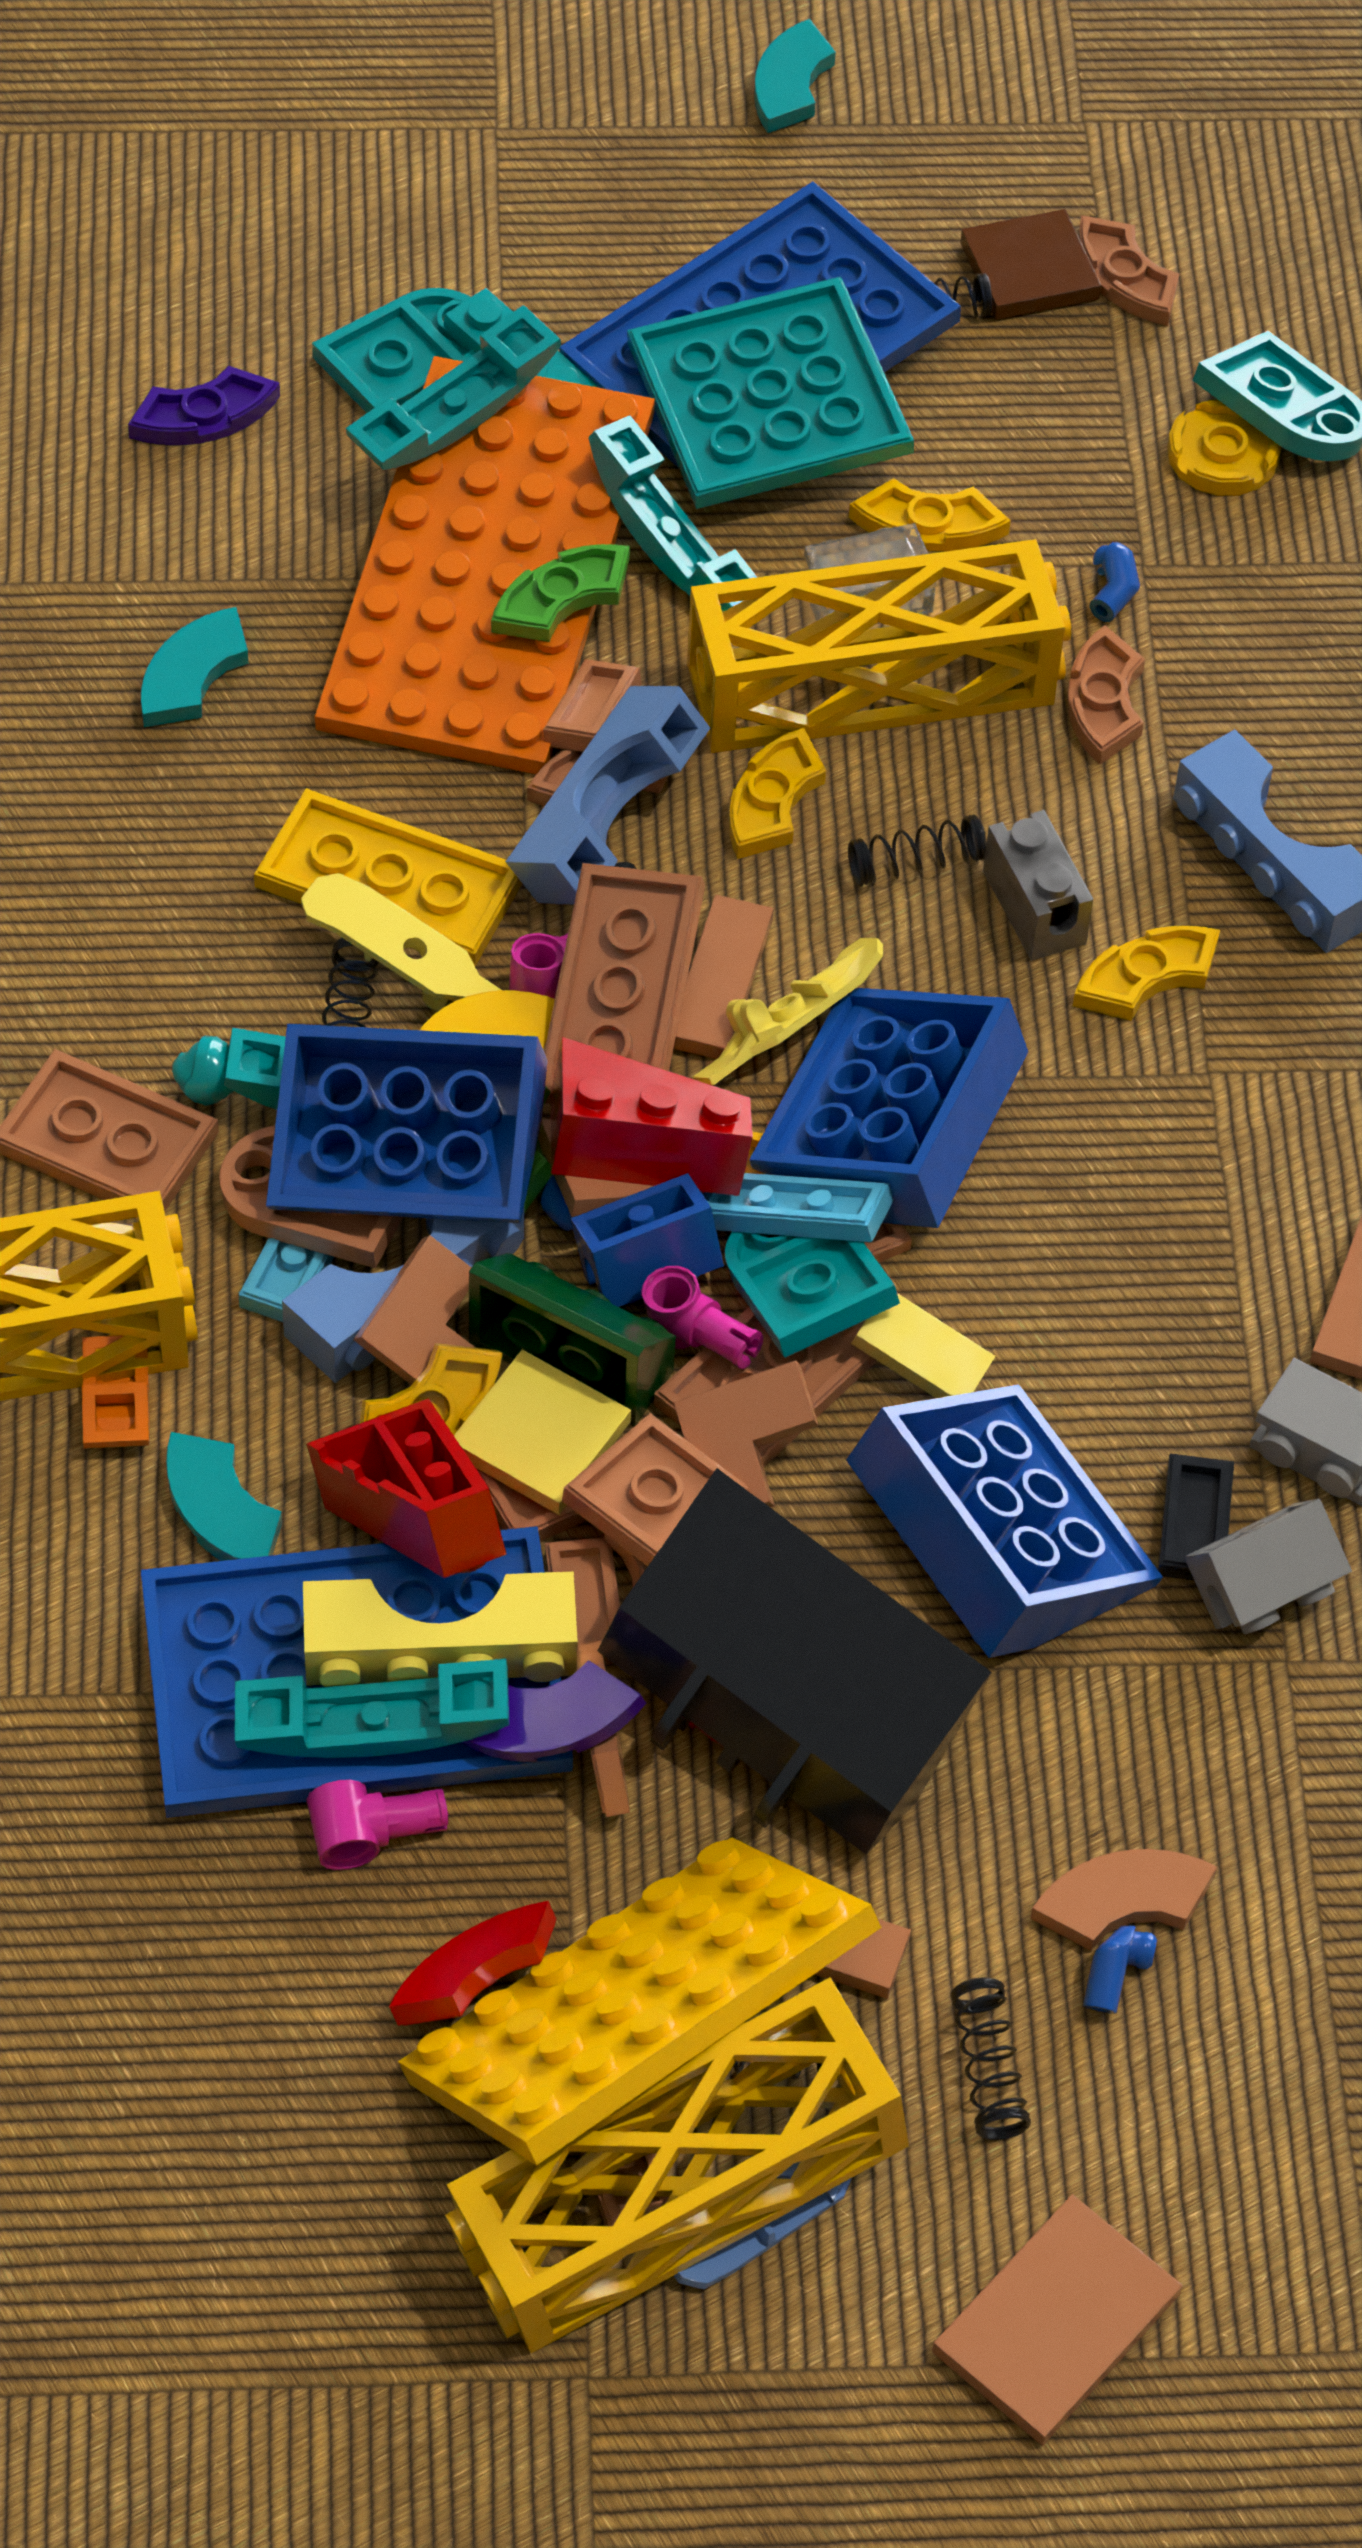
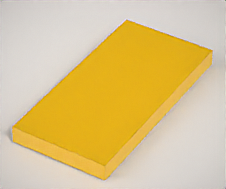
[254,788,522,966]

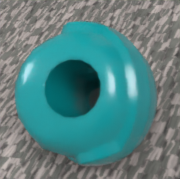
[172,1035,234,1106]

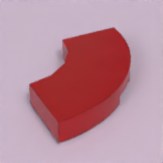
[389,1900,557,2026]

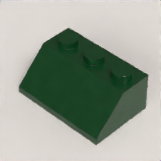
[469,1253,676,1427]

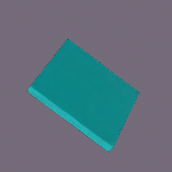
[627,276,914,509]

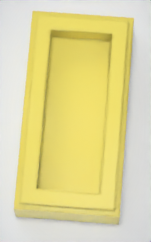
[851,1293,995,1398]

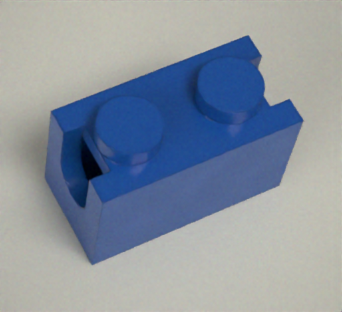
[570,1173,724,1307]

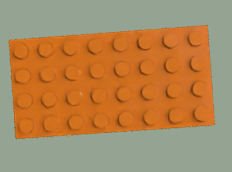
[315,356,655,774]

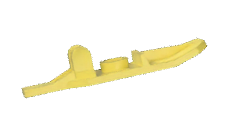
[301,873,501,1011]
[692,938,883,1085]

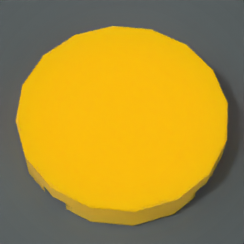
[1167,400,1282,496]

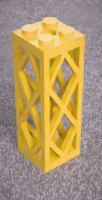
[687,539,1071,753]
[0,1191,198,1401]
[445,1977,909,2354]

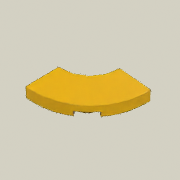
[849,478,1011,551]
[729,728,826,859]
[1072,926,1220,1021]
[420,990,555,1048]
[360,1343,502,1435]

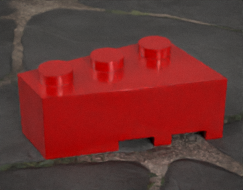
[550,1037,753,1196]
[306,1398,507,1578]

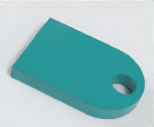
[312,288,476,413]
[1192,331,1362,461]
[725,1231,900,1358]

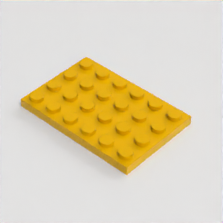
[398,1837,882,2165]

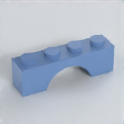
[506,686,710,905]
[1173,729,1362,953]
[282,1209,524,1383]

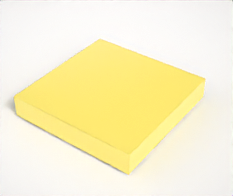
[454,1349,631,1515]

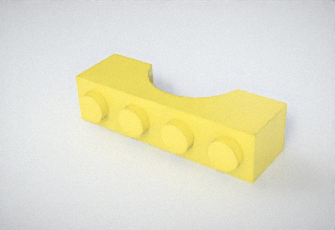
[303,1571,578,1687]

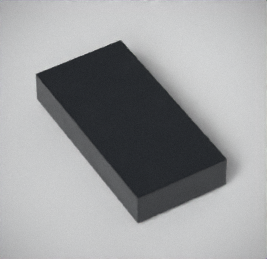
[1158,1453,1234,1581]

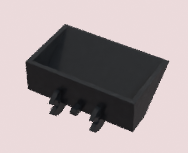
[597,1468,992,1855]

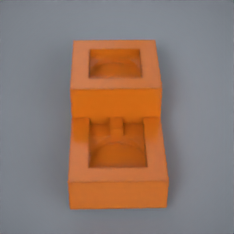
[82,1335,150,1449]

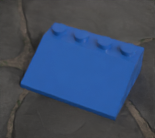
[749,988,1028,1228]
[266,1024,548,1223]
[846,1384,1163,1658]

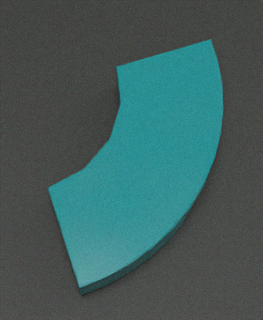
[754,18,836,133]
[141,607,249,727]
[166,1432,282,1561]

